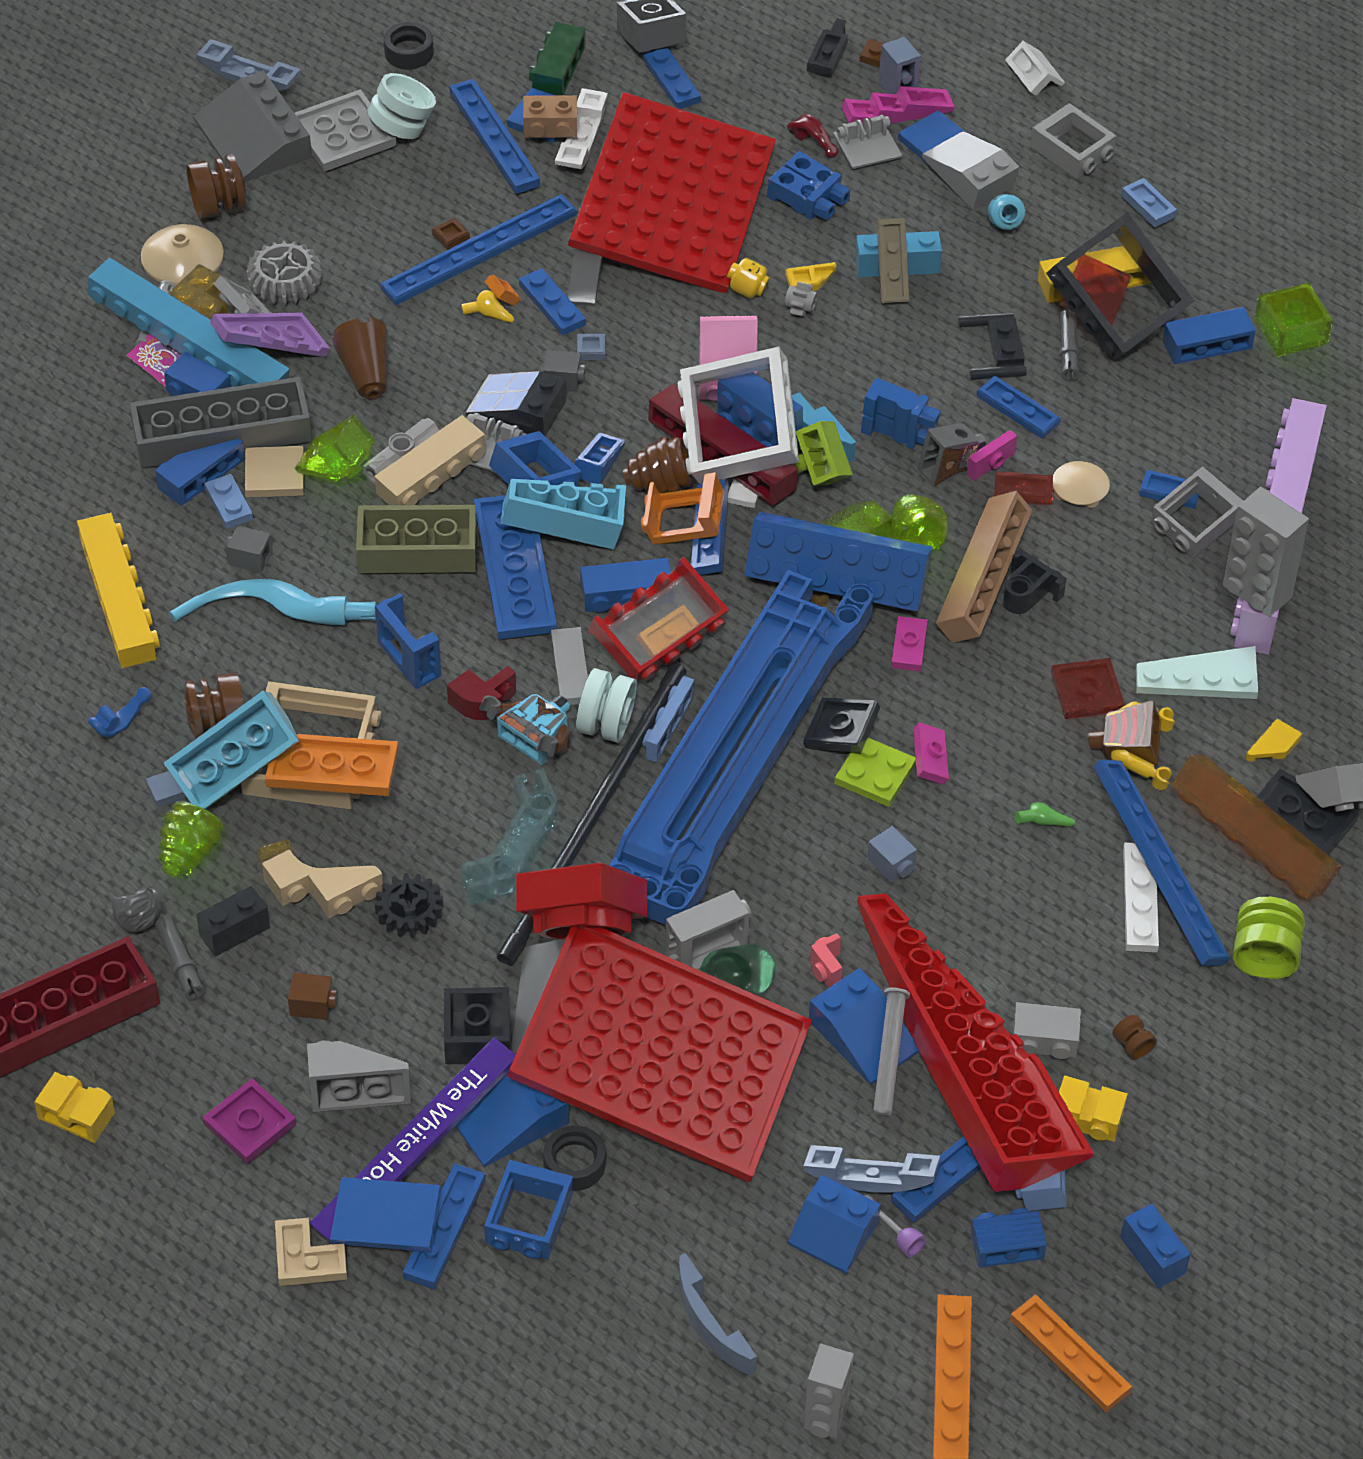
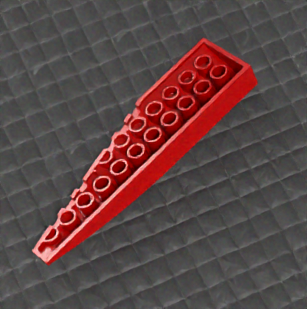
[857,894,1094,1192]

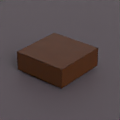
[432,218,470,250]

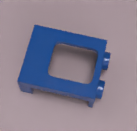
[375,593,441,689]

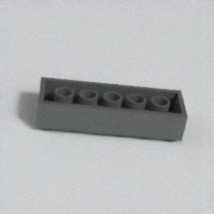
[130,377,312,468]

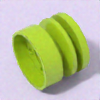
[1233,897,1305,979]

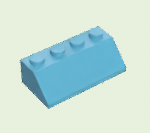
[164,691,299,813]

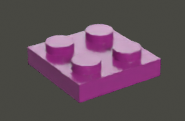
[202,1078,297,1164]

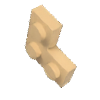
[275,1218,347,1286]

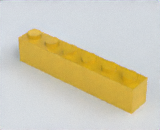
[77,513,160,668]

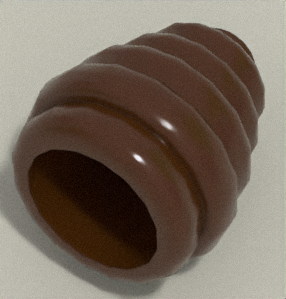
[623,437,693,494]

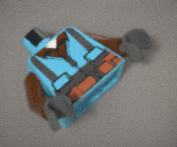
[479,694,570,765]

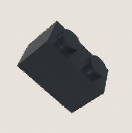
[196,886,270,957]

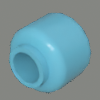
[987,194,1025,230]

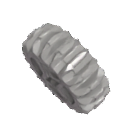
[247,240,322,306]

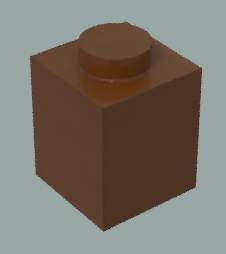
[288,973,338,1020]

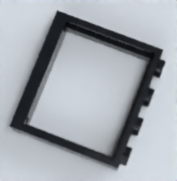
[1046,212,1195,362]

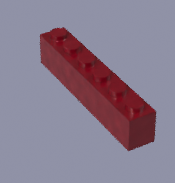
[648,384,798,506]

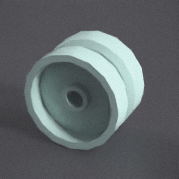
[367,73,436,139]
[576,668,637,743]

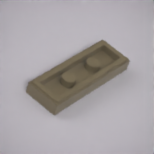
[876,218,909,303]

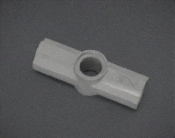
[363,418,440,485]

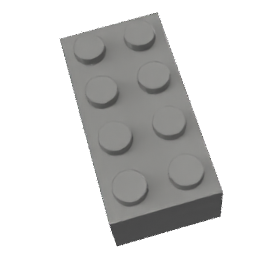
[1223,487,1309,617]

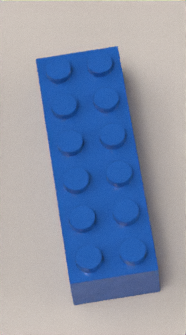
[744,512,932,611]

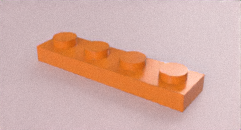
[1010,1294,1132,1413]

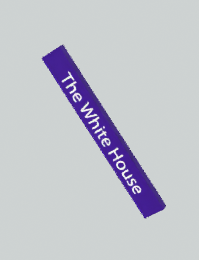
[310,1038,516,1245]

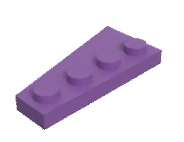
[210,313,330,357]

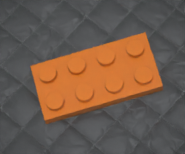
[265,734,399,796]

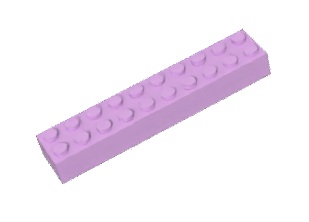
[1230,398,1327,655]

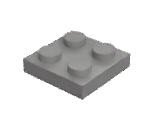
[214,275,272,314]

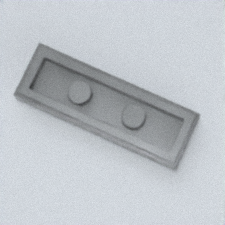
[551,627,588,705]

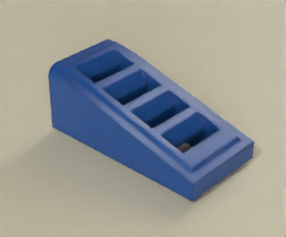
[575,433,625,484]

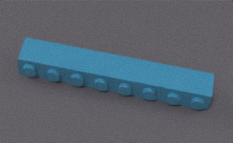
[88,257,290,387]

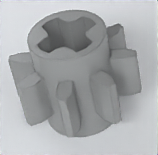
[785,282,818,316]

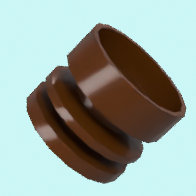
[186,154,246,220]
[184,672,244,739]

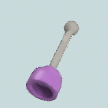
[864,1195,926,1258]

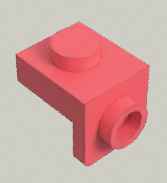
[810,933,843,988]

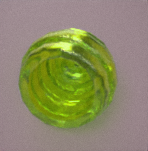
[891,494,948,552]
[158,801,224,878]

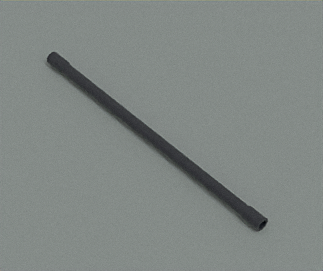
[497,663,687,966]

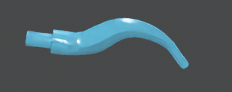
[169,579,376,626]

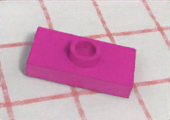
[967,430,1017,481]
[891,616,928,672]
[913,722,949,784]

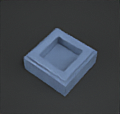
[577,334,605,360]
[146,771,186,808]

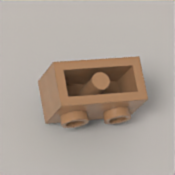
[523,96,577,138]

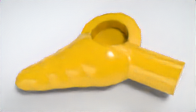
[462,290,514,323]

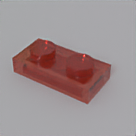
[994,471,1053,505]

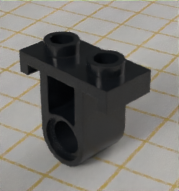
[1003,549,1067,614]

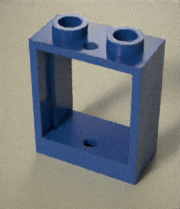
[489,431,582,487]
[484,1160,573,1260]

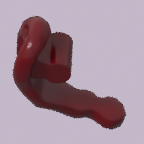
[787,113,838,158]

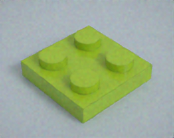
[834,738,916,807]

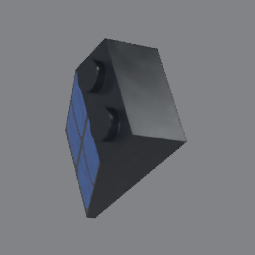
[465,371,566,437]

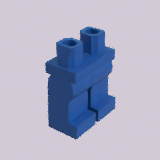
[767,151,850,220]
[861,378,941,449]

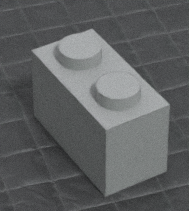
[1013,1002,1081,1059]

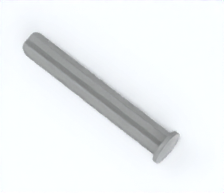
[874,988,910,1116]

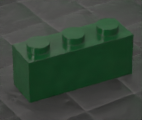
[529,22,586,96]

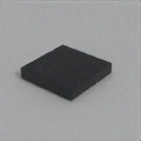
[803,697,880,753]

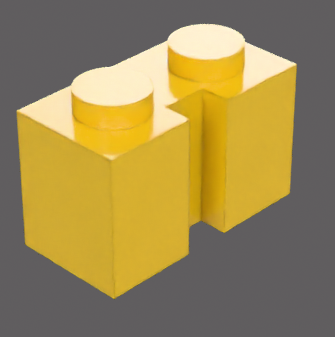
[34,1072,115,1143]
[1059,1075,1128,1142]

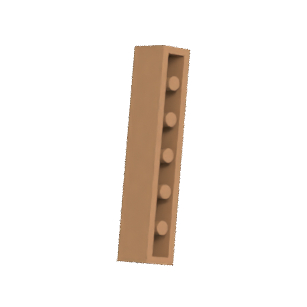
[936,490,1032,643]

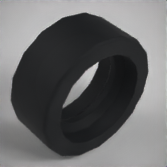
[383,22,434,70]
[543,1125,606,1191]

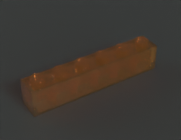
[1171,754,1342,898]

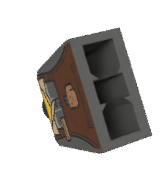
[917,423,986,487]

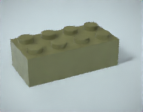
[356,505,476,573]

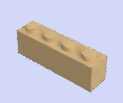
[374,415,486,505]

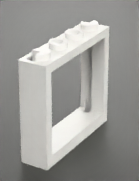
[678,347,799,484]

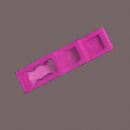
[842,86,955,124]

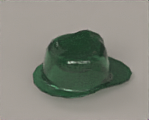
[700,944,776,995]

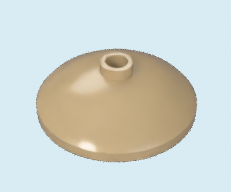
[141,224,224,286]

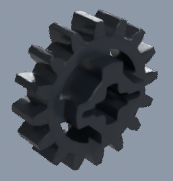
[375,873,444,937]

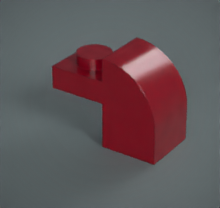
[447,666,516,720]

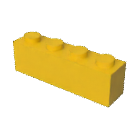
[1037,246,1151,303]

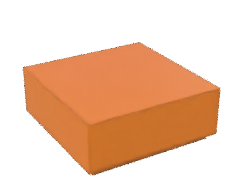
[484,275,520,306]

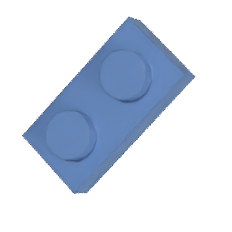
[1121,178,1177,228]
[204,474,253,529]

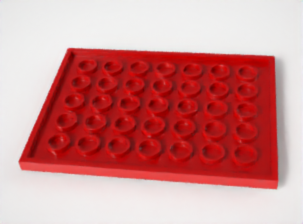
[568,92,776,293]
[507,926,812,1182]

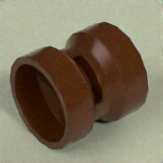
[1112,1014,1157,1060]

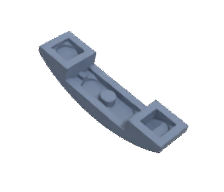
[197,39,301,91]
[803,1145,941,1193]
[679,1253,757,1375]

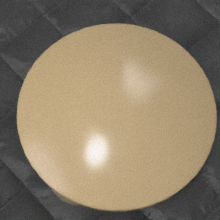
[1052,461,1110,508]

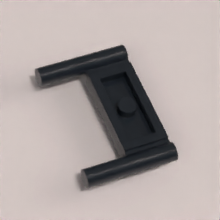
[958,312,1027,380]

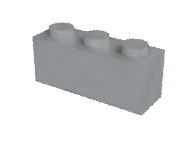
[804,1344,854,1438]

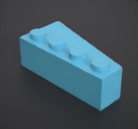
[501,479,626,549]

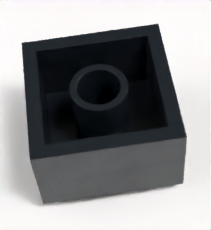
[444,987,510,1064]

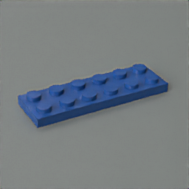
[474,495,557,639]

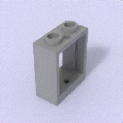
[1031,103,1116,179]
[1151,466,1243,558]
[665,890,751,970]

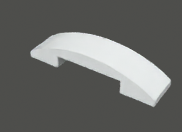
[555,89,608,169]

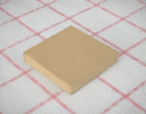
[245,446,304,497]

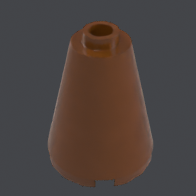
[332,317,388,399]

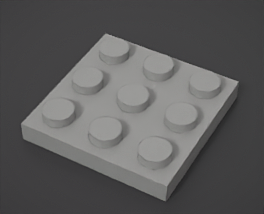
[295,89,396,172]

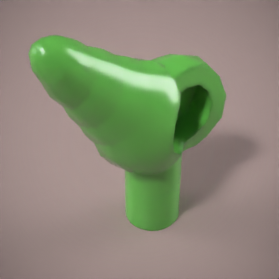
[1014,802,1075,827]

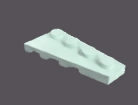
[1136,646,1258,699]

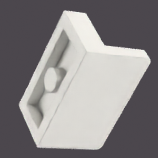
[1006,41,1065,95]

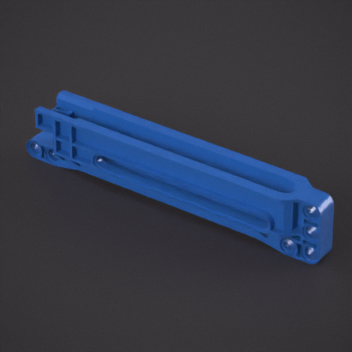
[609,570,874,925]

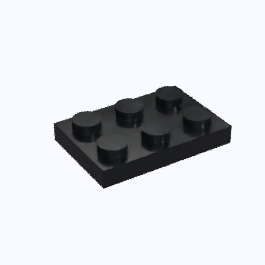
[1246,769,1359,860]

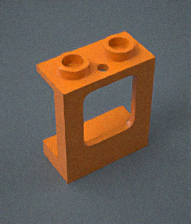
[641,473,725,544]

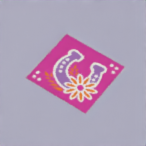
[127,334,182,387]

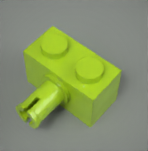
[792,421,853,486]

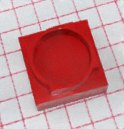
[516,862,647,940]

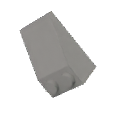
[922,131,1019,209]
[307,1040,411,1112]

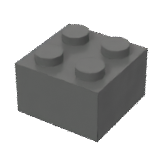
[617,0,687,53]

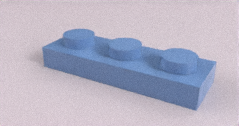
[643,676,694,762]

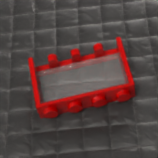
[587,557,729,682]

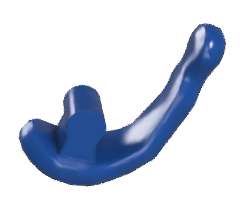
[88,687,151,738]

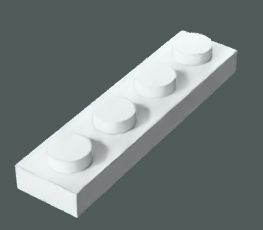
[1123,842,1159,952]

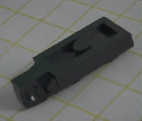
[806,18,848,77]

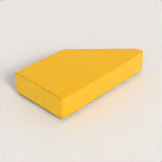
[785,262,836,291]
[1245,719,1303,762]

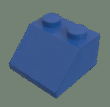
[788,1175,881,1274]

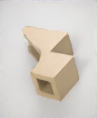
[262,850,383,918]

